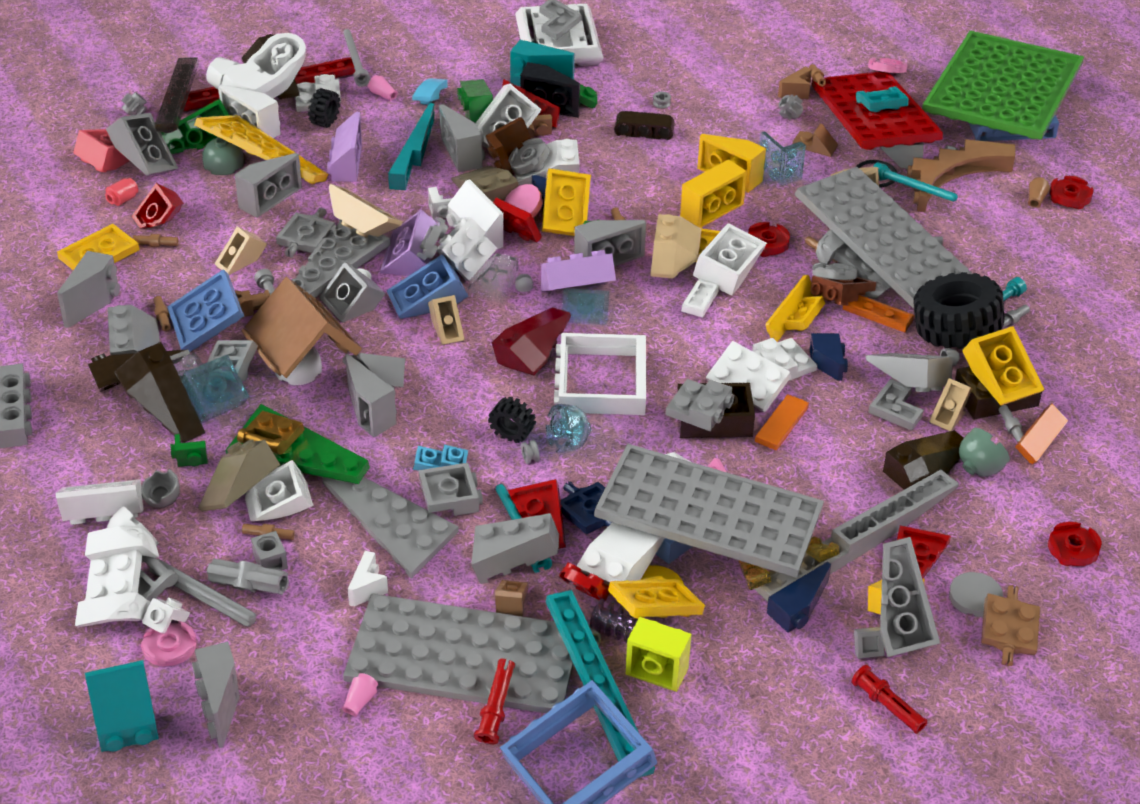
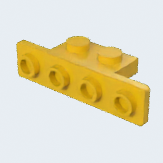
[766,275,825,342]

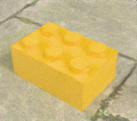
[680,159,747,228]

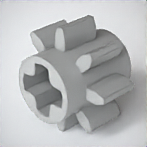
[121,92,148,116]
[778,95,803,120]

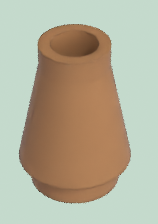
[1028,177,1050,208]

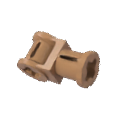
[235,290,270,319]

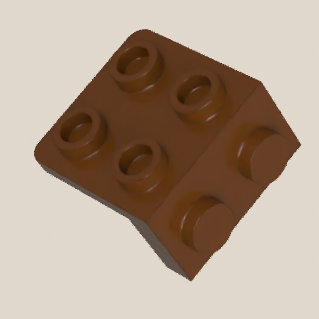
[485,117,531,176]

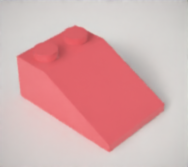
[73,129,130,172]

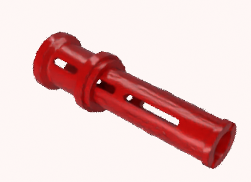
[474,659,515,745]
[851,664,928,734]

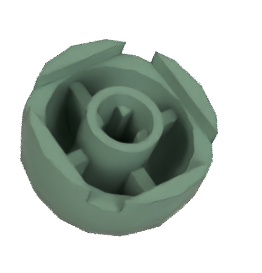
[202,137,245,175]
[959,428,1010,477]

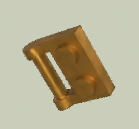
[237,411,304,455]

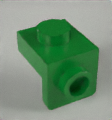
[580,84,598,108]
[170,434,208,467]

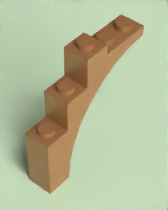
[907,139,1015,212]

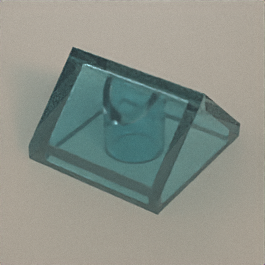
[562,288,610,325]

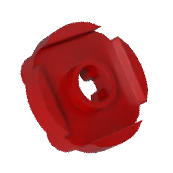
[1049,176,1094,209]
[748,222,790,257]
[1047,521,1102,566]
[558,562,610,602]

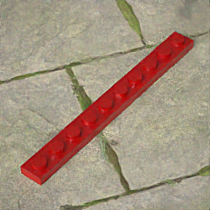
[164,57,355,114]

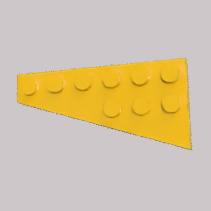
[194,115,328,184]

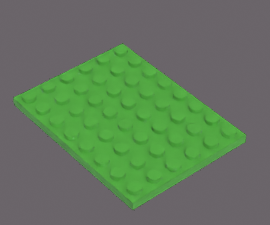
[922,30,1084,140]

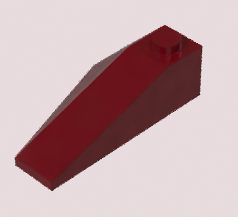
[491,307,571,376]

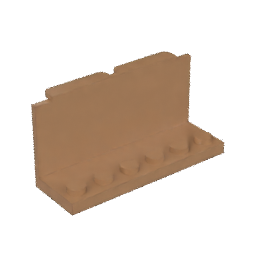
[241,276,362,378]

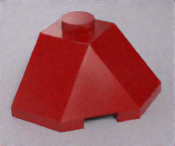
[132,183,184,229]

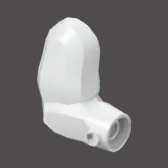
[206,33,306,98]

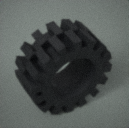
[308,88,341,128]
[488,397,536,443]

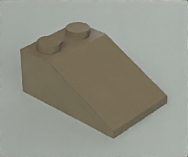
[451,166,518,202]
[198,439,280,512]

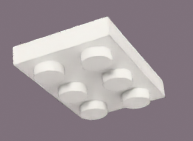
[706,341,792,412]

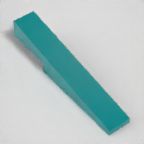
[388,103,435,190]

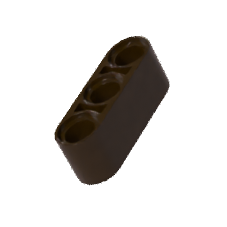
[614,111,675,140]

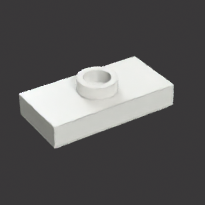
[682,279,719,318]

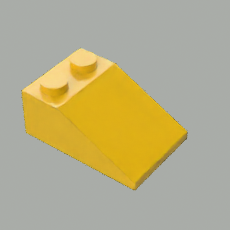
[697,134,766,193]
[962,326,1045,406]

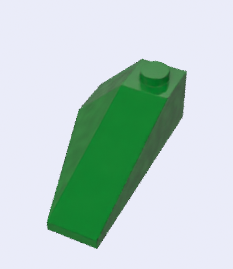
[160,99,230,154]

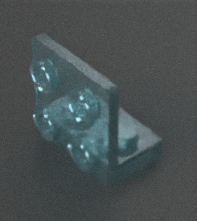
[759,131,806,186]

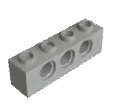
[0,363,32,448]

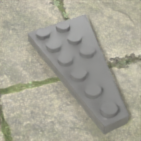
[291,219,390,298]
[322,477,459,579]

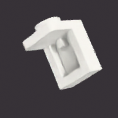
[142,597,190,633]

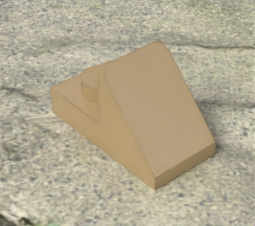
[929,378,973,431]

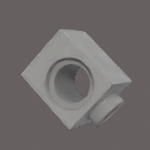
[251,531,288,570]

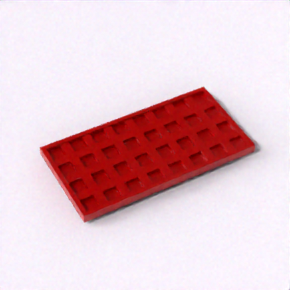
[812,71,943,150]

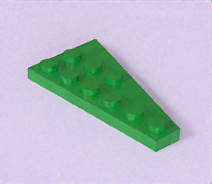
[225,404,370,484]

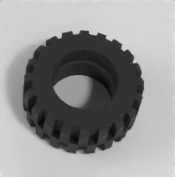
[913,272,1005,349]

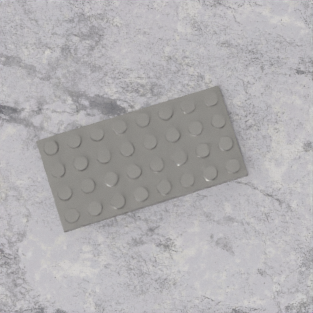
[795,167,973,308]
[594,444,824,578]
[343,594,574,713]

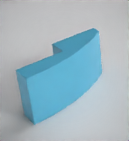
[412,78,448,104]
[413,445,468,470]

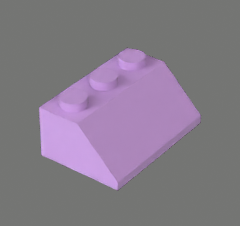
[327,112,362,182]
[380,209,437,276]
[541,250,616,291]

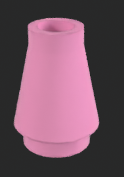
[368,75,398,101]
[342,673,378,717]

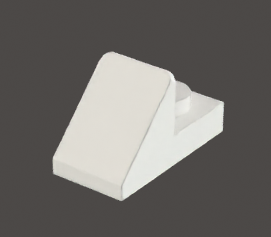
[348,551,388,606]

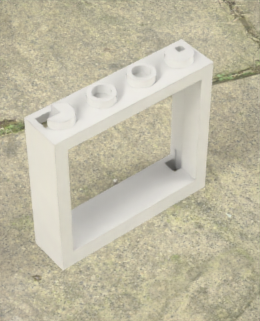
[554,333,646,415]

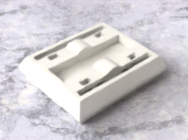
[515,4,603,66]

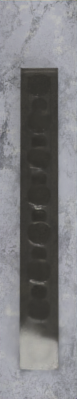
[155,57,199,133]

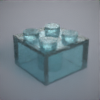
[180,354,250,423]

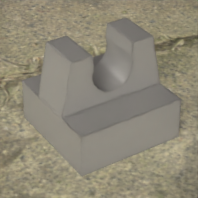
[853,627,885,659]

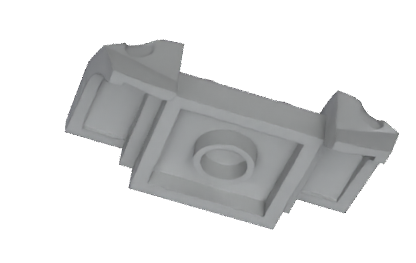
[816,229,891,299]

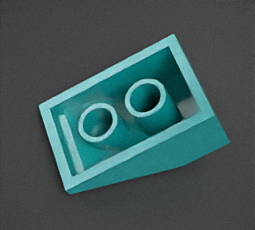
[510,39,575,86]
[85,660,159,752]

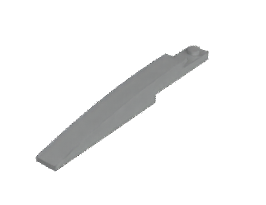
[752,470,959,601]

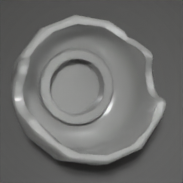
[141,469,180,508]

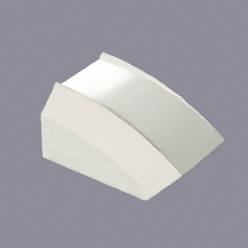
[245,460,314,521]

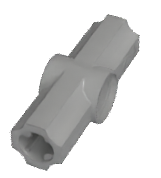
[207,559,289,595]

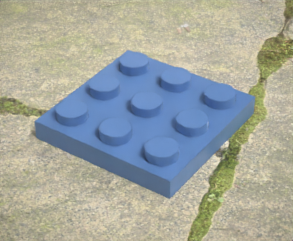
[167,269,244,352]

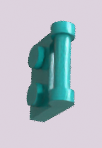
[856,86,909,112]

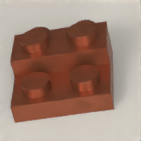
[810,275,876,305]

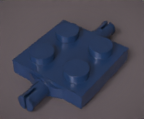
[560,481,612,535]

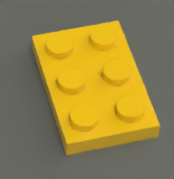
[542,168,591,236]
[57,224,140,270]
[608,579,705,619]

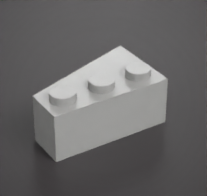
[471,513,559,584]

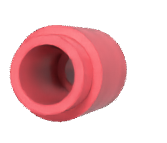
[105,178,139,206]

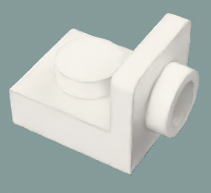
[428,187,452,219]

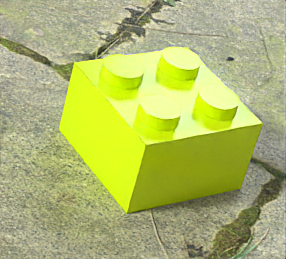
[625,617,692,692]

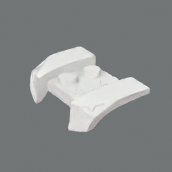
[75,526,159,628]

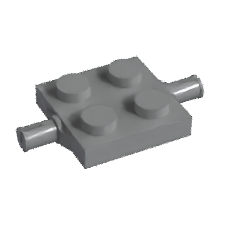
[276,208,335,258]

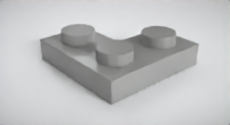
[539,0,582,40]
[868,379,924,431]

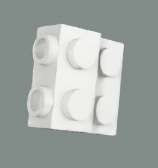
[296,74,341,112]
[437,217,498,281]
[752,338,817,380]

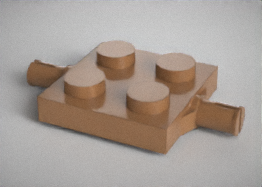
[981,585,1040,666]

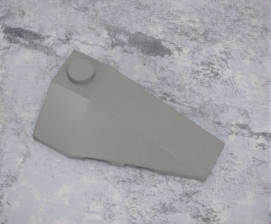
[880,537,940,657]

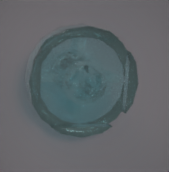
[546,404,591,453]

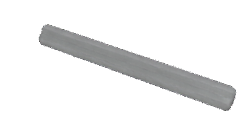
[149,559,257,627]

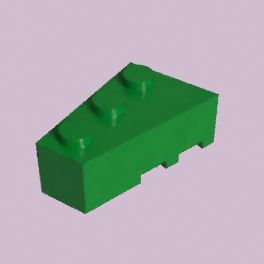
[457,79,493,123]

